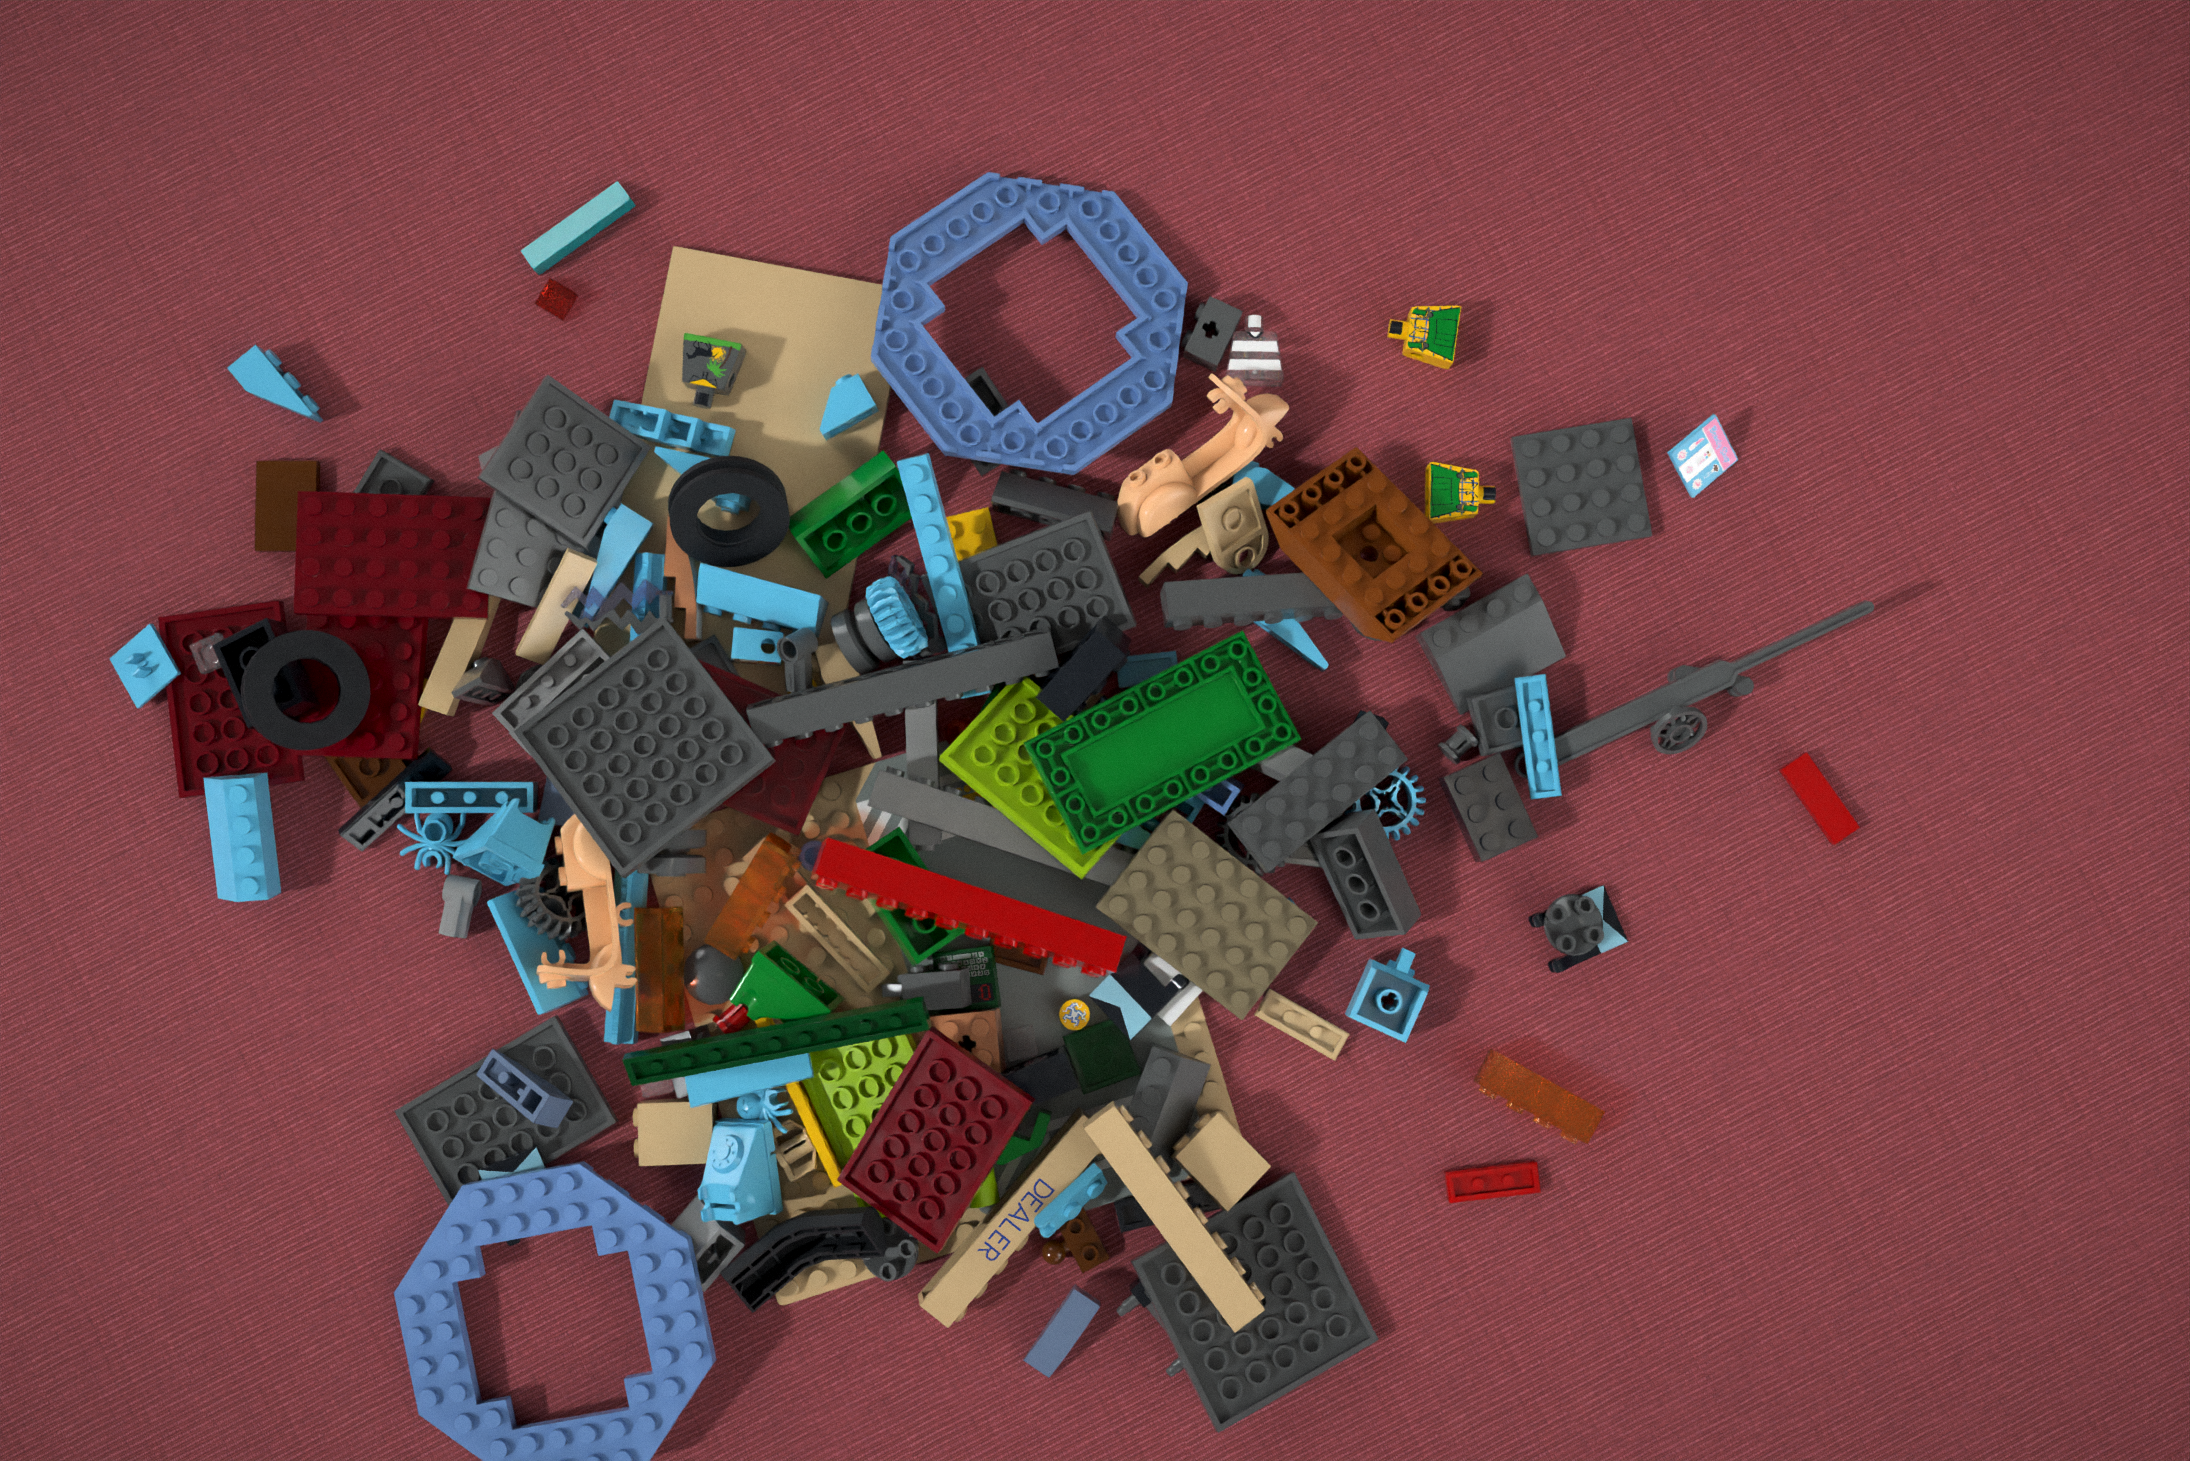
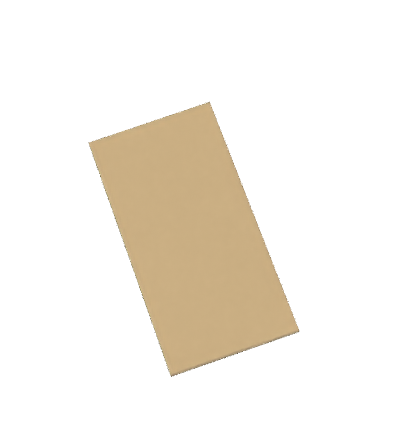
[593,246,891,695]

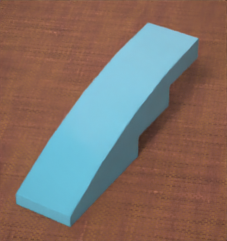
[609,399,736,457]

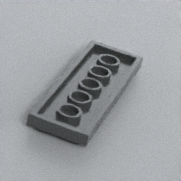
[1227,711,1408,873]

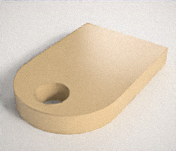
[1196,477,1269,574]

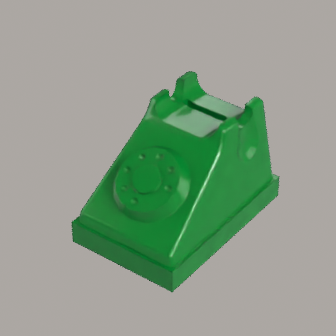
[729,940,845,1023]

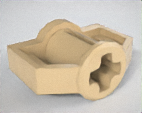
[772,1119,818,1183]

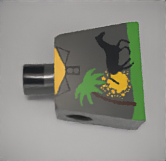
[682,333,746,409]

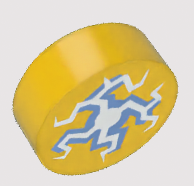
[1059,999,1090,1030]

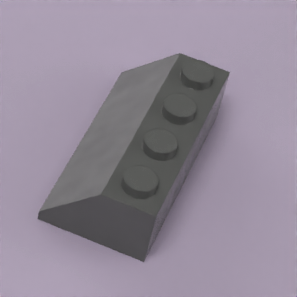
[991,469,1118,541]
[1310,809,1422,940]
[1109,1042,1211,1176]

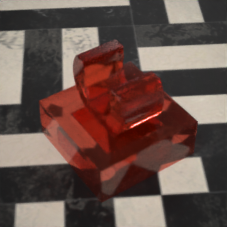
[534,278,578,321]

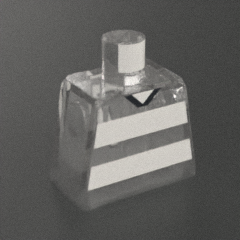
[1225,315,1284,387]

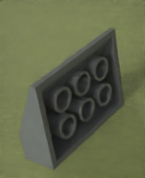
[1415,574,1566,715]

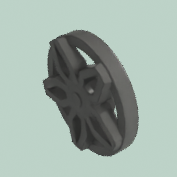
[1650,706,1708,754]

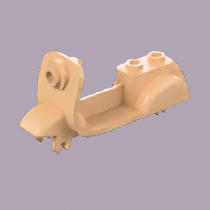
[1117,373,1289,537]
[536,814,637,1012]

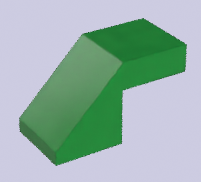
[996,1108,1052,1165]

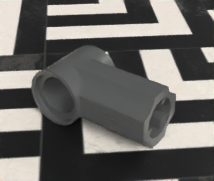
[777,628,818,693]

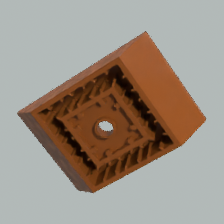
[1266,447,1483,643]

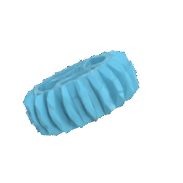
[865,576,928,659]
[1344,766,1426,840]

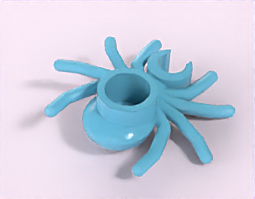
[397,813,467,875]
[736,1088,793,1134]

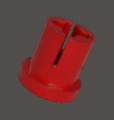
[712,1003,752,1034]

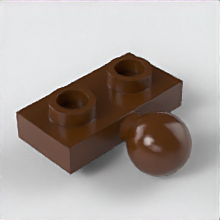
[1042,1207,1110,1273]

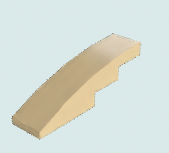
[1138,526,1211,588]

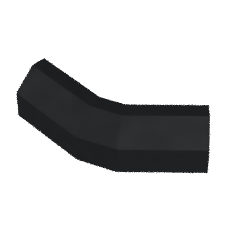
[720,1206,886,1313]

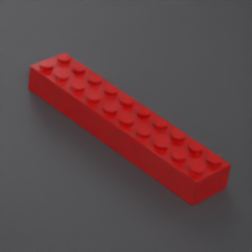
[810,837,1127,978]

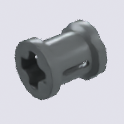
[1437,724,1479,765]

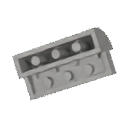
[492,628,611,756]

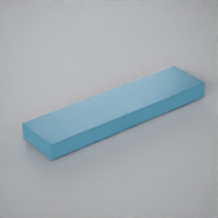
[1514,674,1562,799]
[685,1053,814,1108]

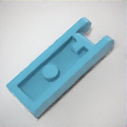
[1034,1163,1108,1238]

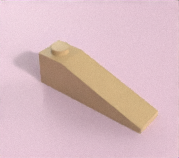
[811,642,882,759]

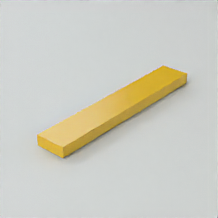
[755,1018,843,1188]

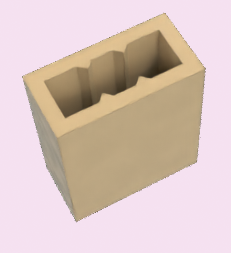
[633,1098,718,1166]
[1170,1112,1271,1212]

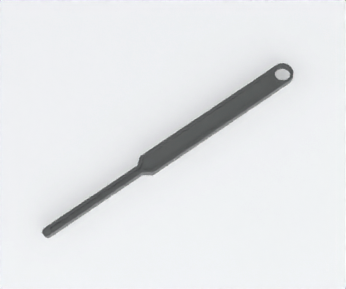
[1513,600,1874,778]

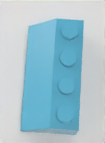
[696,563,828,638]
[203,773,281,902]
[487,886,588,1015]

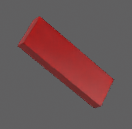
[1779,752,1860,845]
[1444,1160,1541,1203]

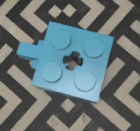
[1345,948,1430,1043]

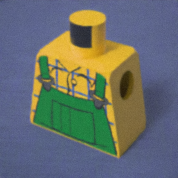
[1387,306,1461,369]
[1425,462,1496,524]

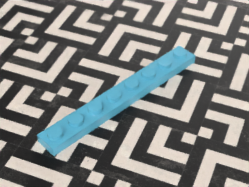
[897,453,993,699]

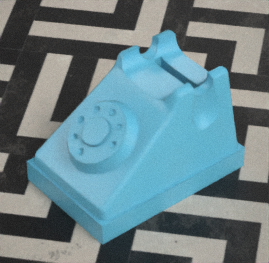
[452,798,555,886]
[697,1118,783,1225]

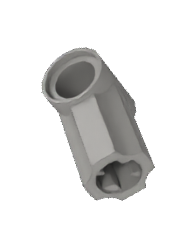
[439,874,482,938]

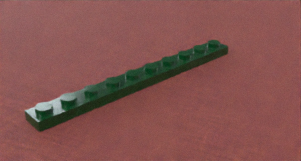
[622,996,932,1086]

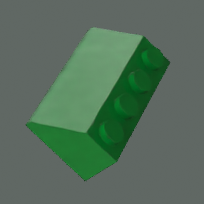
[788,450,912,579]
[865,827,965,966]

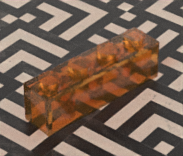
[703,832,802,960]
[634,905,685,1033]
[1473,1048,1605,1145]

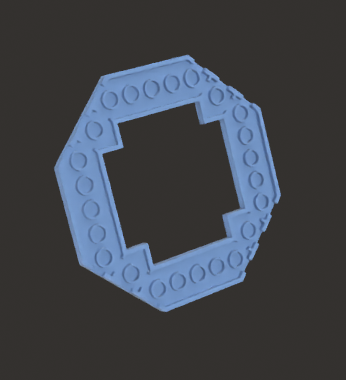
[871,172,1188,475]
[394,1161,717,1461]

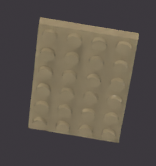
[1095,808,1318,1020]

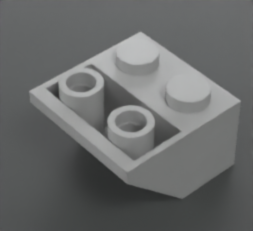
[671,1194,745,1292]

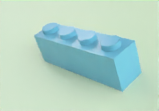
[405,782,538,813]

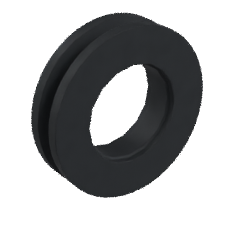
[668,456,790,567]
[241,630,370,750]

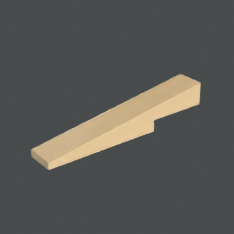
[418,595,501,717]
[742,835,891,994]

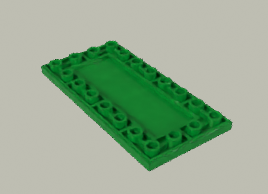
[1023,630,1302,855]

